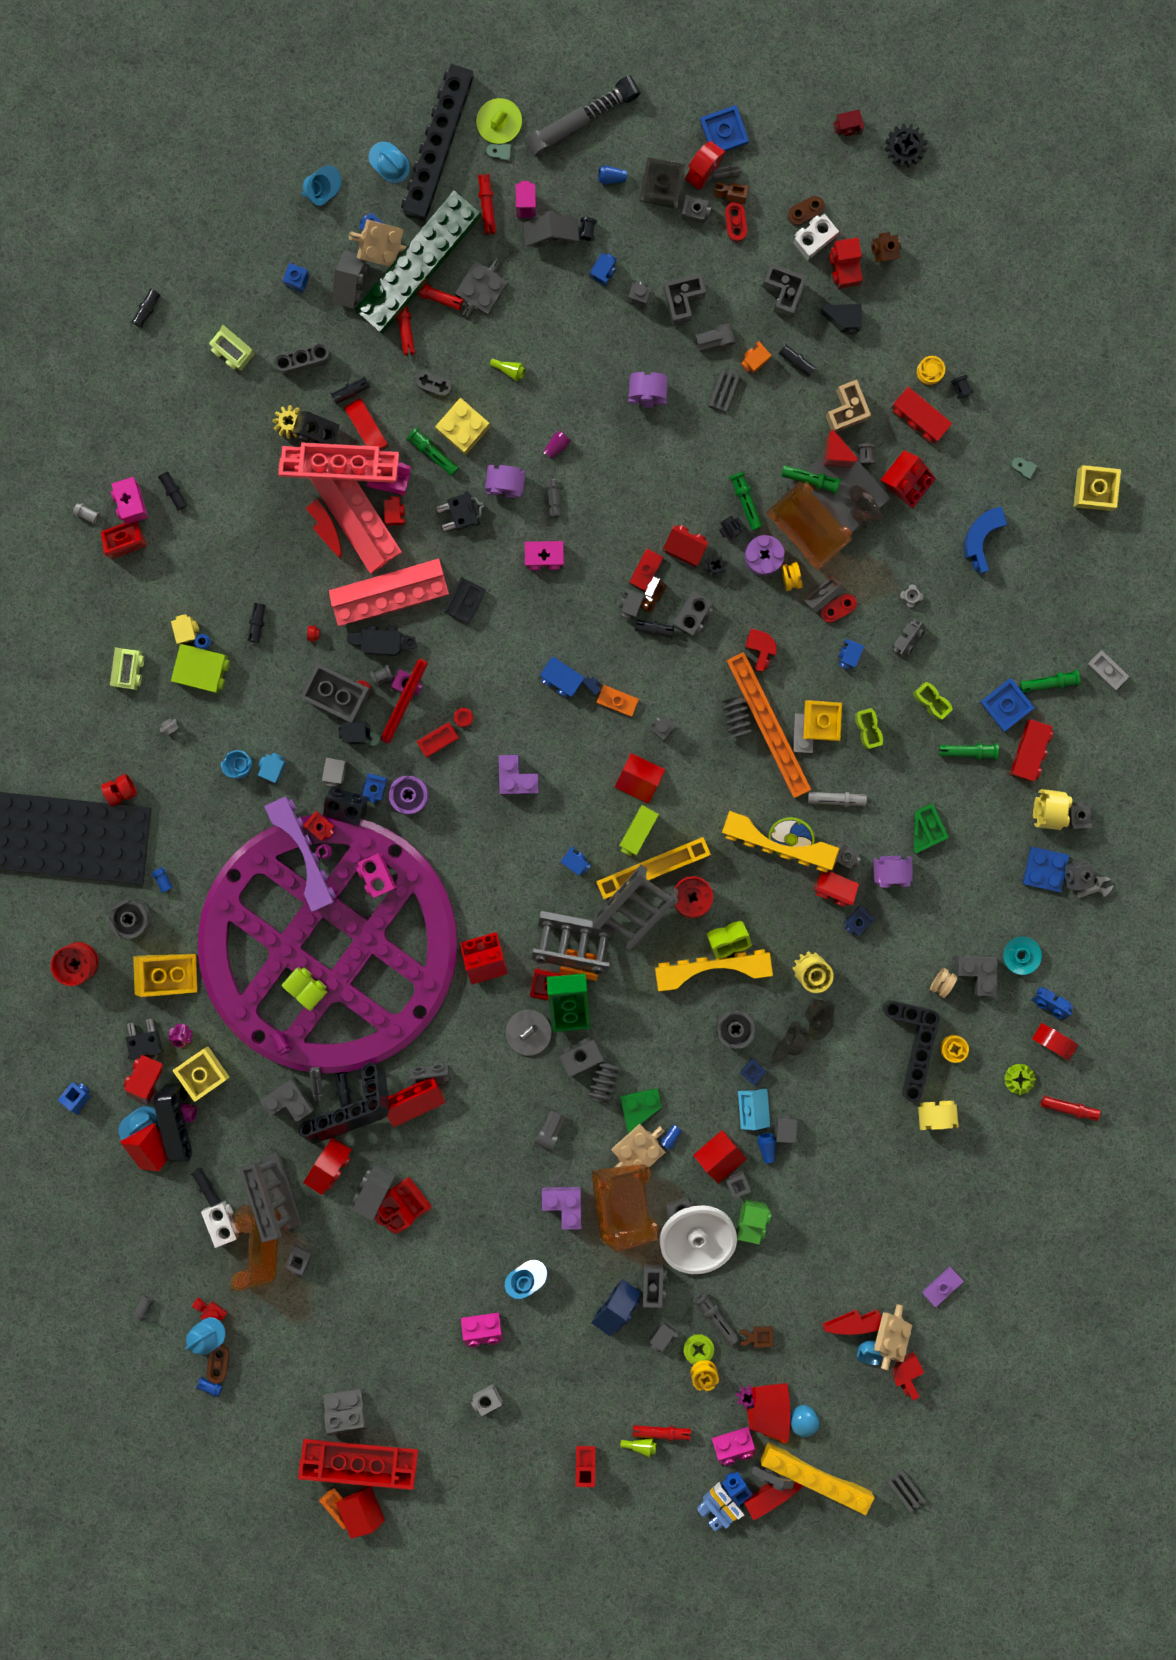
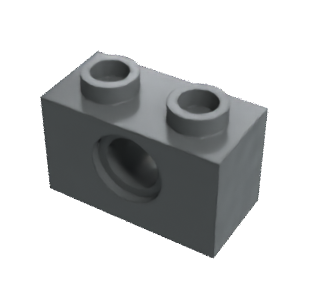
[559,1037,604,1077]

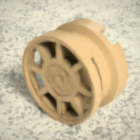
[930,968,958,999]

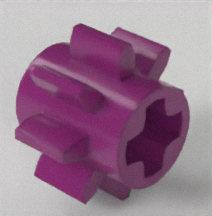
[168,1024,193,1048]
[736,1384,754,1410]

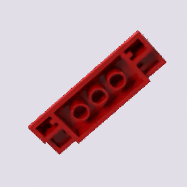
[298,1439,418,1490]

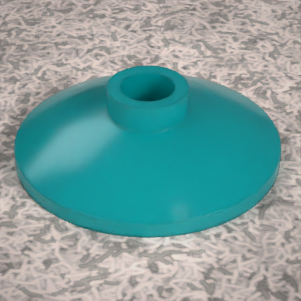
[1003,936,1042,975]

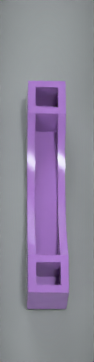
[264,796,336,912]

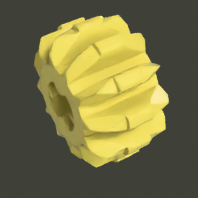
[273,405,300,439]

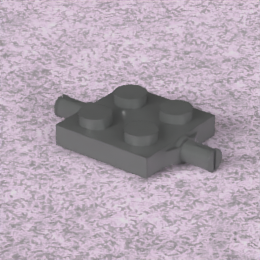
[455,258,508,319]

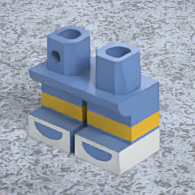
[697,1482,744,1532]

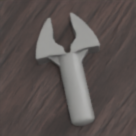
[1077,876,1114,898]

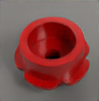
[307,624,319,643]

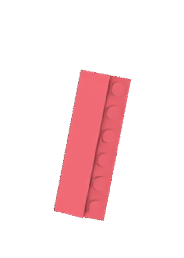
[278,443,399,483]
[310,478,402,574]
[329,559,449,627]

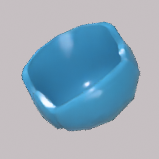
[221,750,252,779]
[856,1341,883,1365]
[790,1405,819,1438]

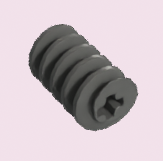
[721,697,752,739]
[587,1062,622,1105]

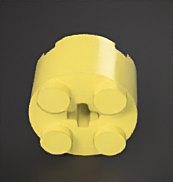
[1033,789,1072,830]
[918,1101,959,1130]

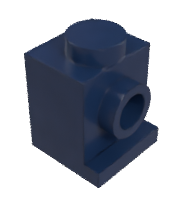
[843,906,875,936]

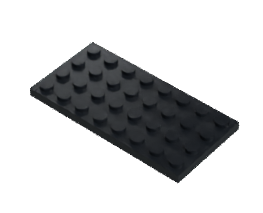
[0,792,152,884]

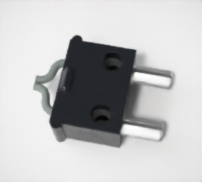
[437,491,484,531]
[126,1019,164,1060]

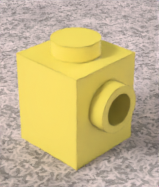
[171,615,199,645]

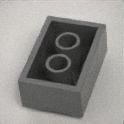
[300,663,372,722]

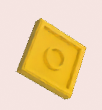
[803,700,842,741]

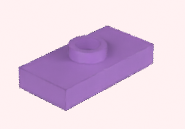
[922,1266,964,1307]

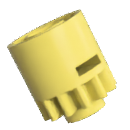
[793,951,834,993]

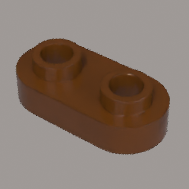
[788,196,825,226]
[206,1344,230,1384]

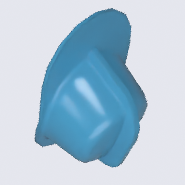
[368,141,410,183]
[301,165,342,206]
[118,1106,159,1140]
[505,1260,547,1299]
[185,1317,225,1355]

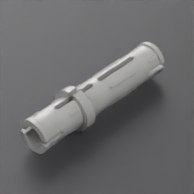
[808,792,867,807]

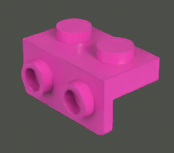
[367,463,411,496]
[461,1313,503,1348]
[712,1427,756,1466]

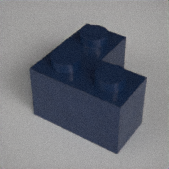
[591,1279,641,1336]

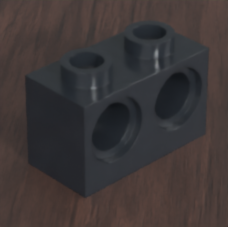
[292,411,340,444]
[339,722,371,744]
[323,787,368,826]

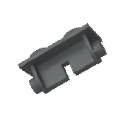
[892,619,926,659]
[410,1064,450,1085]

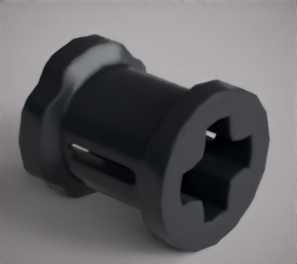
[579,217,597,241]
[951,375,974,399]

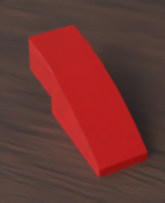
[344,398,389,451]
[305,498,343,559]
[822,1309,882,1335]
[744,1482,803,1520]

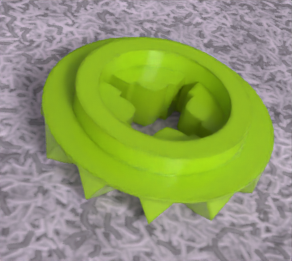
[1004,1064,1036,1095]
[684,1334,714,1364]

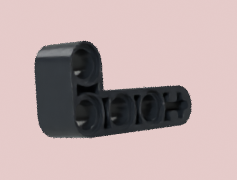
[153,1084,192,1162]

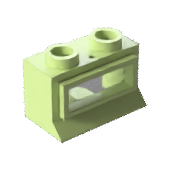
[209,325,255,371]
[110,647,144,690]

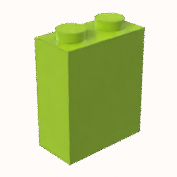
[171,644,230,693]
[619,805,659,856]

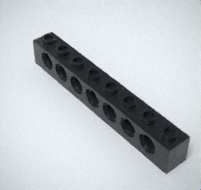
[401,64,474,222]

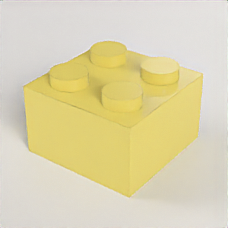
[435,398,490,456]
[1073,465,1121,511]
[172,1046,230,1102]

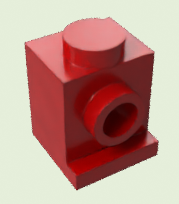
[384,497,406,526]
[303,811,335,841]

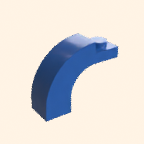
[964,506,1007,575]

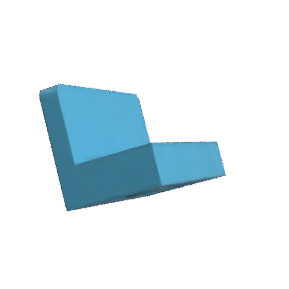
[738,1089,770,1130]

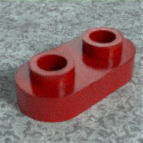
[725,202,747,242]
[820,594,857,623]

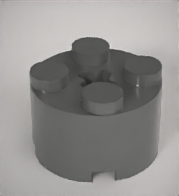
[109,899,152,939]
[715,1008,755,1049]

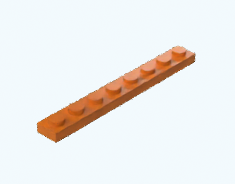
[726,652,811,798]

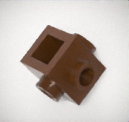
[871,232,901,263]

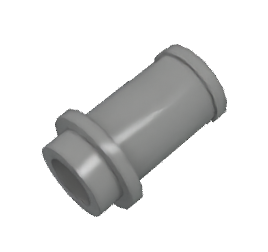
[73,503,99,524]

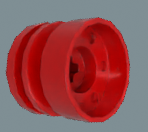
[674,876,713,919]
[50,942,99,986]

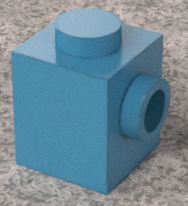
[258,752,287,783]

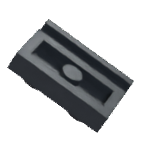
[444,577,486,624]

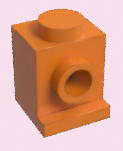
[740,341,772,374]

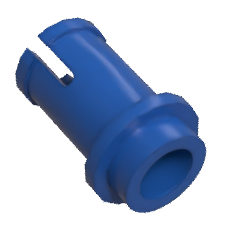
[195,634,211,649]
[152,867,173,893]
[660,1124,683,1150]
[196,1377,223,1397]

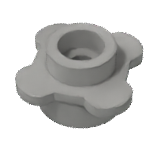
[900,584,923,608]
[160,719,178,736]

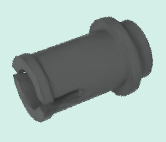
[132,1295,153,1321]

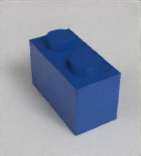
[540,656,585,698]

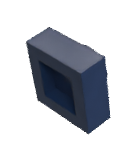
[582,676,601,696]
[739,1058,766,1085]

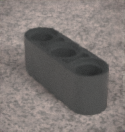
[274,344,331,375]

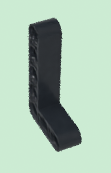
[882,1000,940,1102]
[298,1062,389,1144]

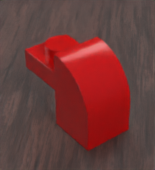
[685,141,725,190]
[745,628,776,673]
[1032,1023,1078,1061]
[893,1352,924,1400]
[576,1446,595,1487]

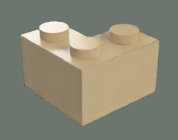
[826,380,871,432]

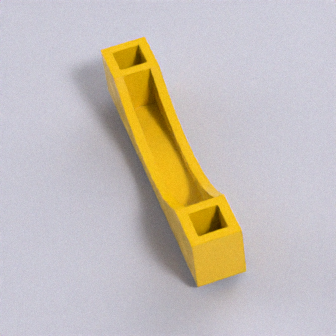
[722,811,840,873]
[596,837,711,899]
[655,949,773,991]
[760,1442,874,1515]

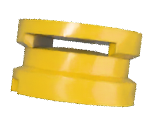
[916,356,945,385]
[781,562,802,591]
[940,1035,969,1063]
[690,1360,719,1392]

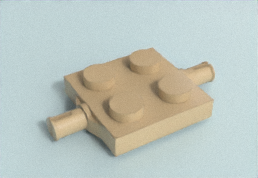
[349,219,407,267]
[611,1124,666,1178]
[874,1304,912,1371]

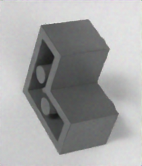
[523,211,579,248]
[331,250,369,309]
[762,264,807,318]
[663,274,706,326]
[955,955,997,996]
[259,1077,315,1122]
[352,1164,395,1221]

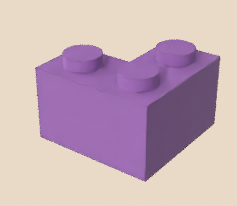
[499,755,539,794]
[542,1187,581,1230]

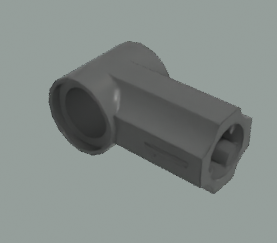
[695,323,736,352]
[534,1109,566,1151]

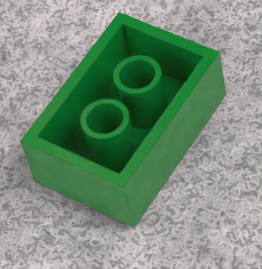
[547,973,591,1032]

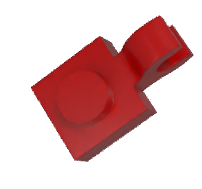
[192,1297,227,1322]

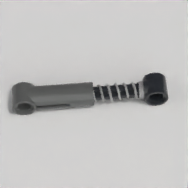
[525,75,641,157]

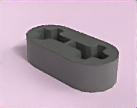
[416,371,452,397]

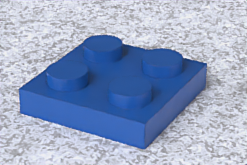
[700,105,749,152]
[980,678,1034,732]
[1022,847,1069,892]

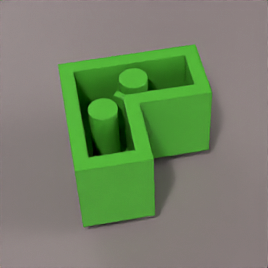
[736,1199,771,1244]

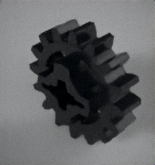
[885,124,927,168]

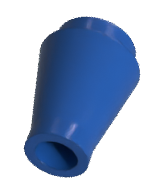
[598,165,627,185]
[757,1133,776,1163]

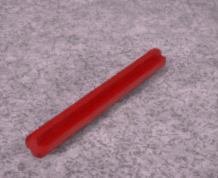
[381,659,428,743]

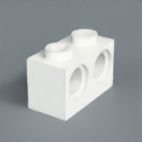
[793,214,839,261]
[201,1201,240,1248]

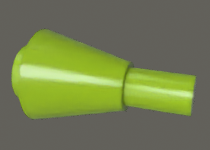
[490,358,525,382]
[620,1438,656,1458]

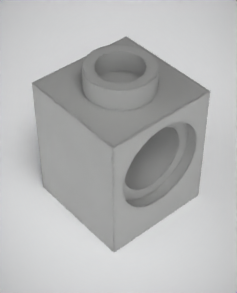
[322,758,347,787]
[471,1384,503,1416]

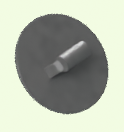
[506,1010,551,1056]

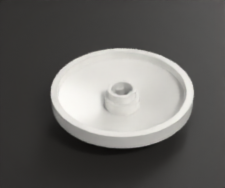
[660,1206,737,1274]

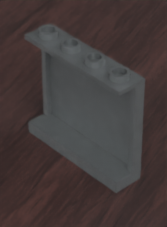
[786,455,890,546]

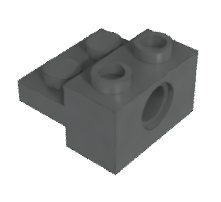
[323,1389,368,1436]

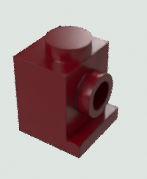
[833,109,864,136]

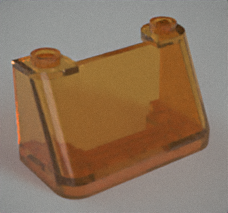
[766,481,853,571]
[592,1164,659,1252]
[231,1205,280,1291]

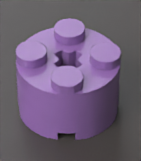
[628,372,668,408]
[485,465,526,499]
[744,535,785,576]
[389,776,429,814]
[873,856,913,887]

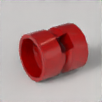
[101,773,137,807]

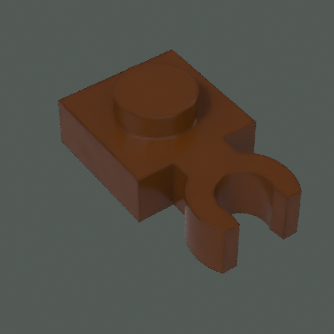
[714,182,749,204]
[640,577,667,613]
[740,1326,773,1348]

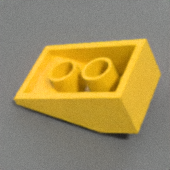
[133,954,197,997]

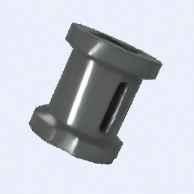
[858,443,875,465]
[370,665,395,687]

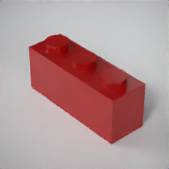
[891,387,952,444]
[1009,719,1053,782]
[387,1077,445,1128]

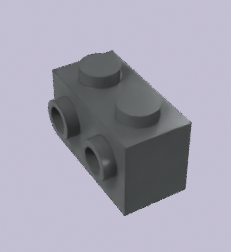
[642,1264,667,1308]

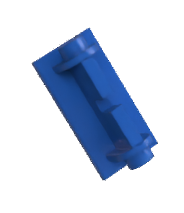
[1031,987,1073,1020]

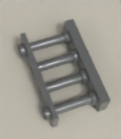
[593,865,678,951]
[531,911,616,975]
[239,1152,302,1242]

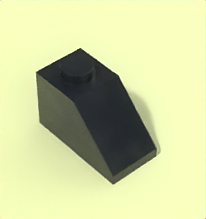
[821,304,862,335]

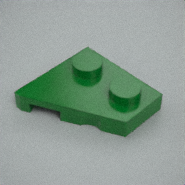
[913,803,949,854]
[620,1088,661,1132]

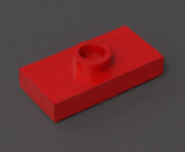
[629,548,663,592]
[416,722,459,758]

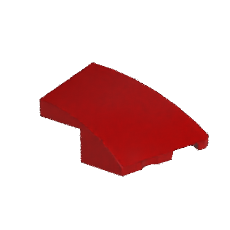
[374,1177,432,1234]
[747,1383,790,1444]

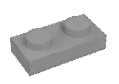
[1087,650,1129,691]
[793,714,813,753]

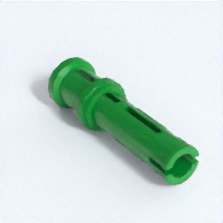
[406,427,459,476]
[781,465,841,495]
[729,471,763,531]
[1020,669,1081,693]
[939,743,999,760]

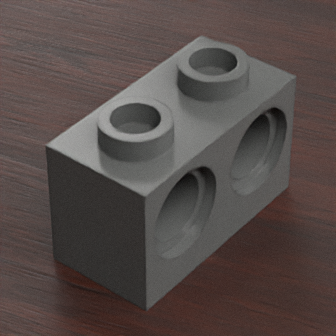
[672,591,713,637]

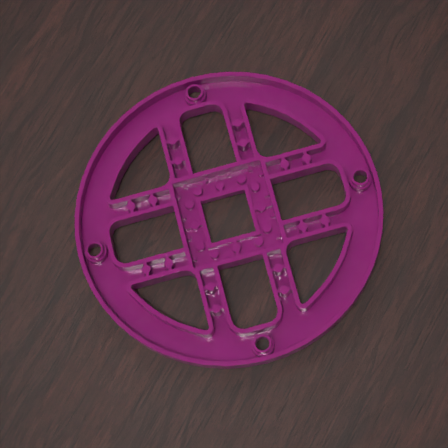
[198,814,457,1073]

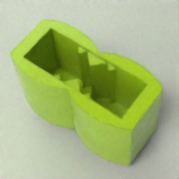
[913,682,953,720]
[855,708,883,750]
[707,921,752,959]
[281,967,328,1011]

